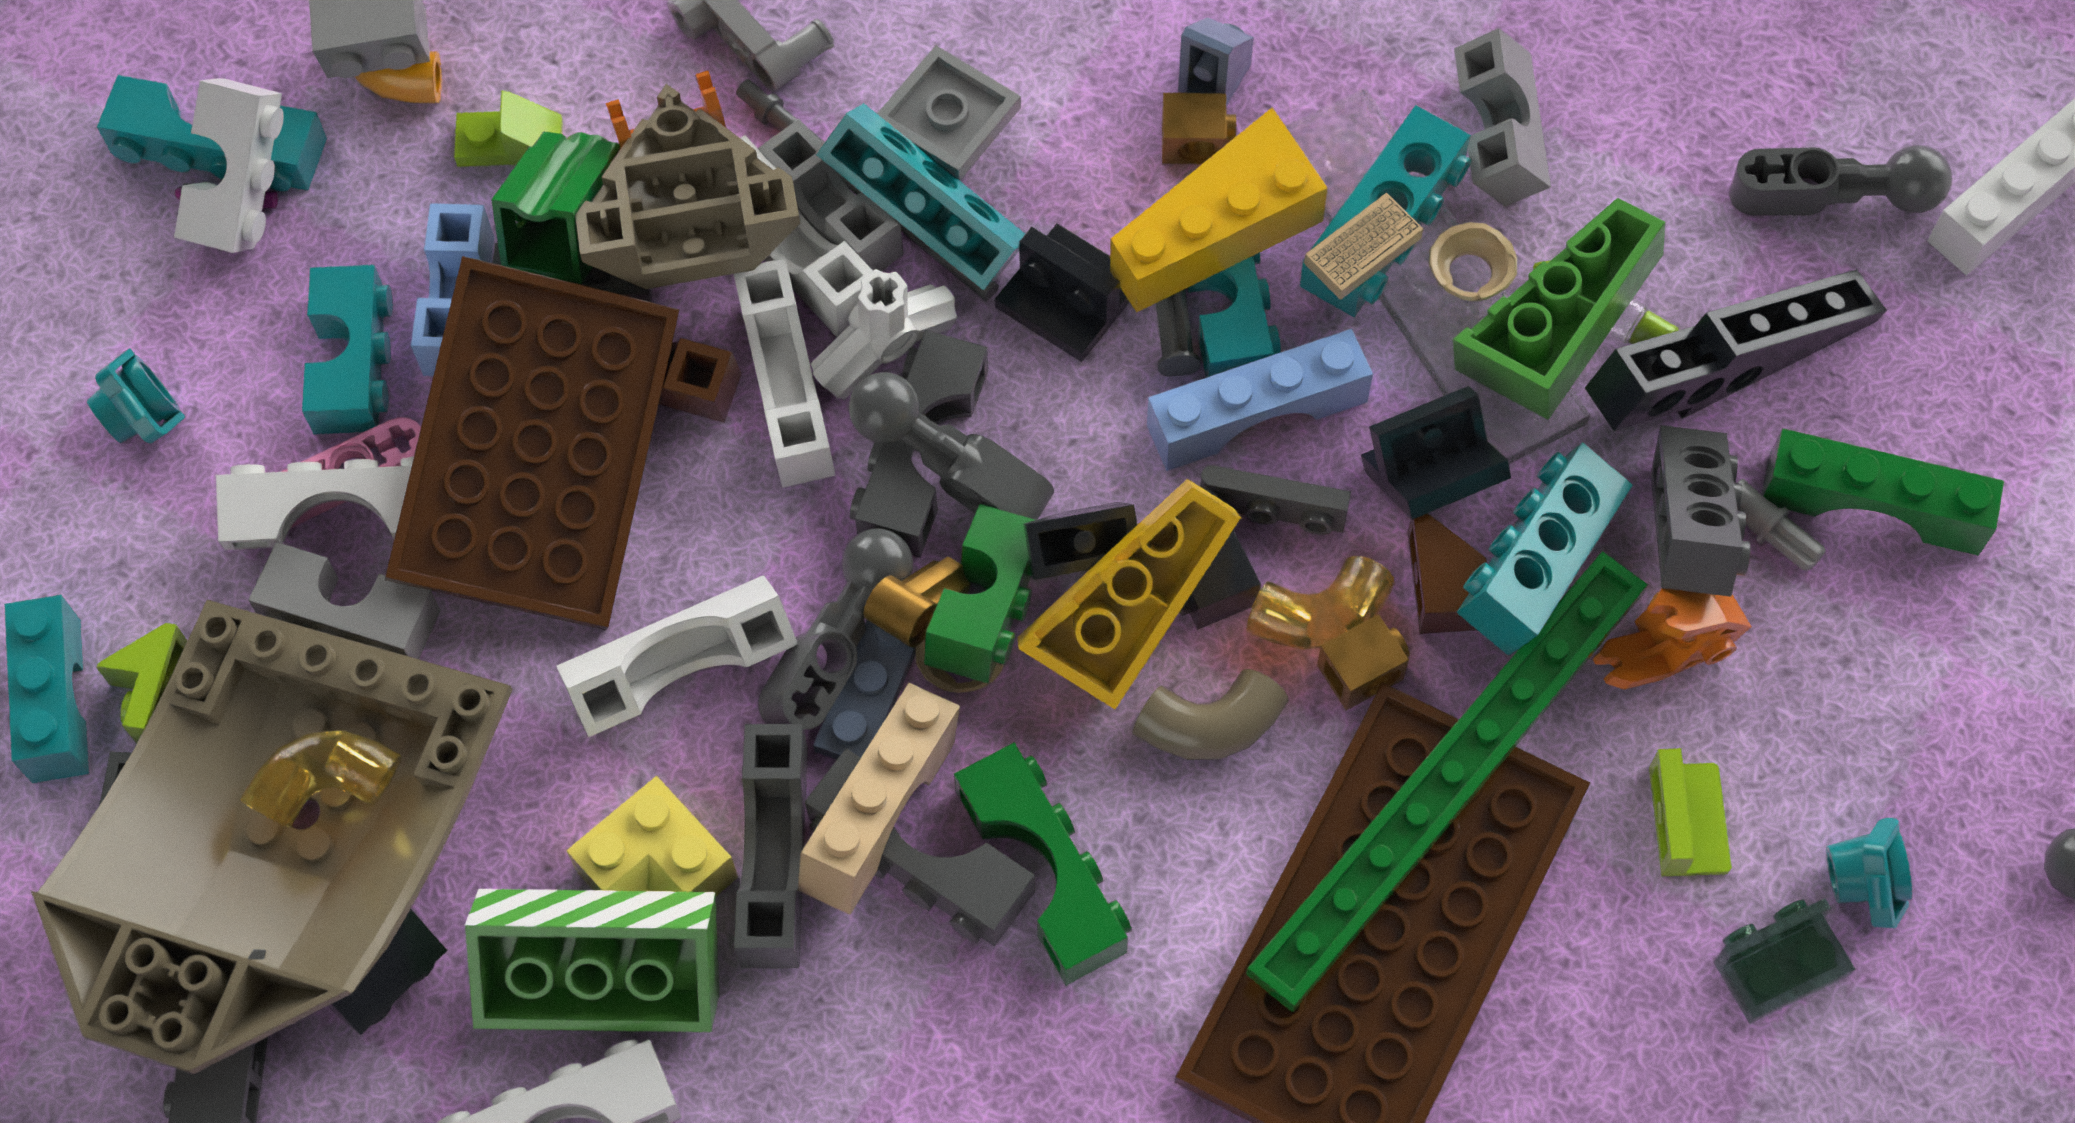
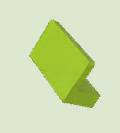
[1649,748,1732,876]

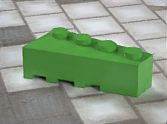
[1453,198,1666,420]

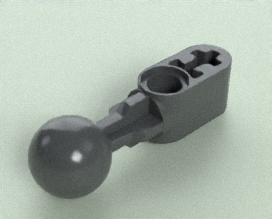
[1729,145,1952,216]
[849,372,1054,520]
[758,528,913,729]

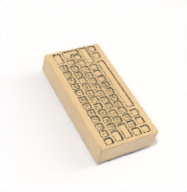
[1304,193,1423,300]

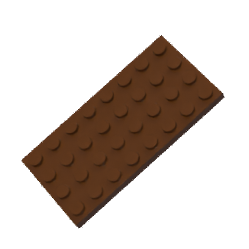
[1174,682,1590,1123]

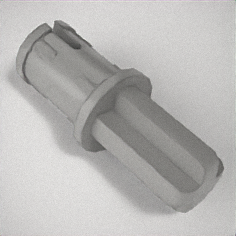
[1737,479,1826,571]

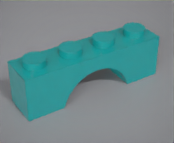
[97,75,327,191]

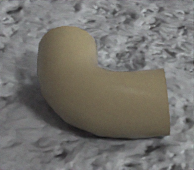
[1132,669,1289,760]

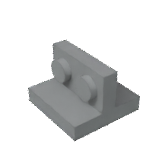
[877,45,1021,180]

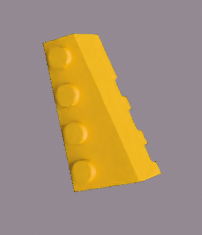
[1110,107,1328,313]
[1017,479,1241,709]

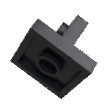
[995,223,1130,362]
[1361,386,1511,520]

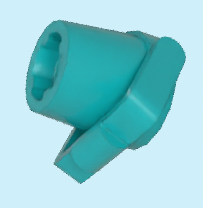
[87,348,185,444]
[1826,818,1913,929]

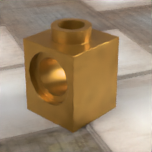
[1162,93,1236,164]
[1317,614,1410,711]

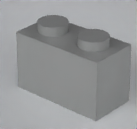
[309,0,430,78]

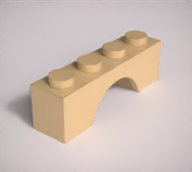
[798,683,960,915]

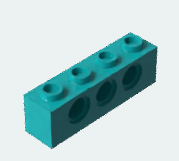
[816,103,1025,291]
[1299,105,1472,318]
[1456,442,1633,656]

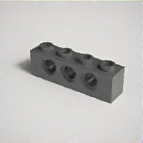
[1651,425,1750,597]

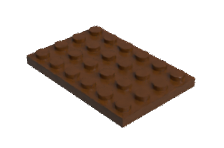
[385,256,680,630]

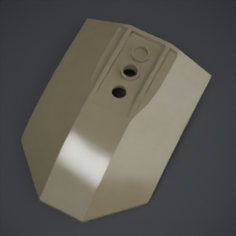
[31,600,513,1074]

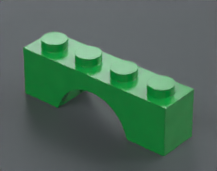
[1761,428,2004,556]
[954,742,1132,986]

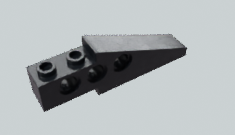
[1585,269,1887,431]

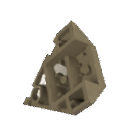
[575,83,800,289]

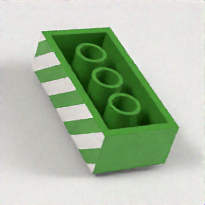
[465,889,720,1032]

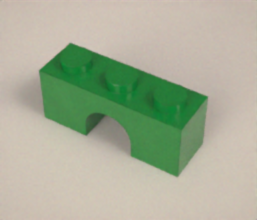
[924,504,1034,684]

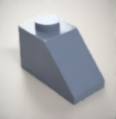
[1178,17,1254,107]

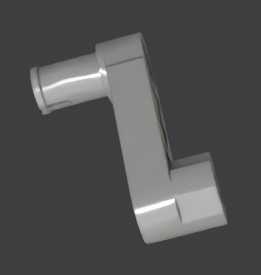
[667,0,834,92]

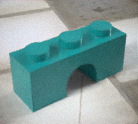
[1187,253,1281,378]
[302,265,393,435]
[4,595,89,783]

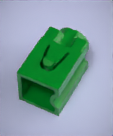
[491,131,621,284]

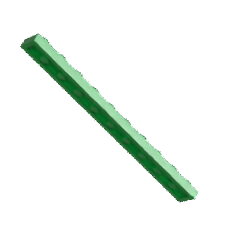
[1246,551,1648,1012]

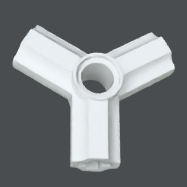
[810,269,958,399]

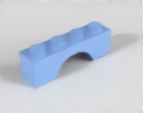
[1147,329,1373,471]

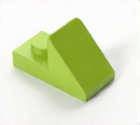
[454,90,563,167]
[96,623,188,744]

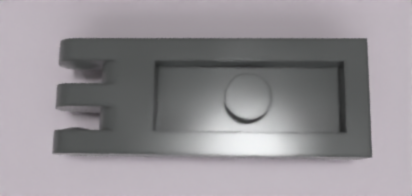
[1200,465,1351,535]

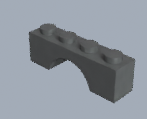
[850,330,988,558]
[734,724,808,968]
[805,748,1035,946]

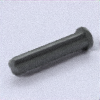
[1156,289,1201,377]

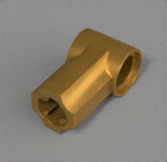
[863,556,971,648]

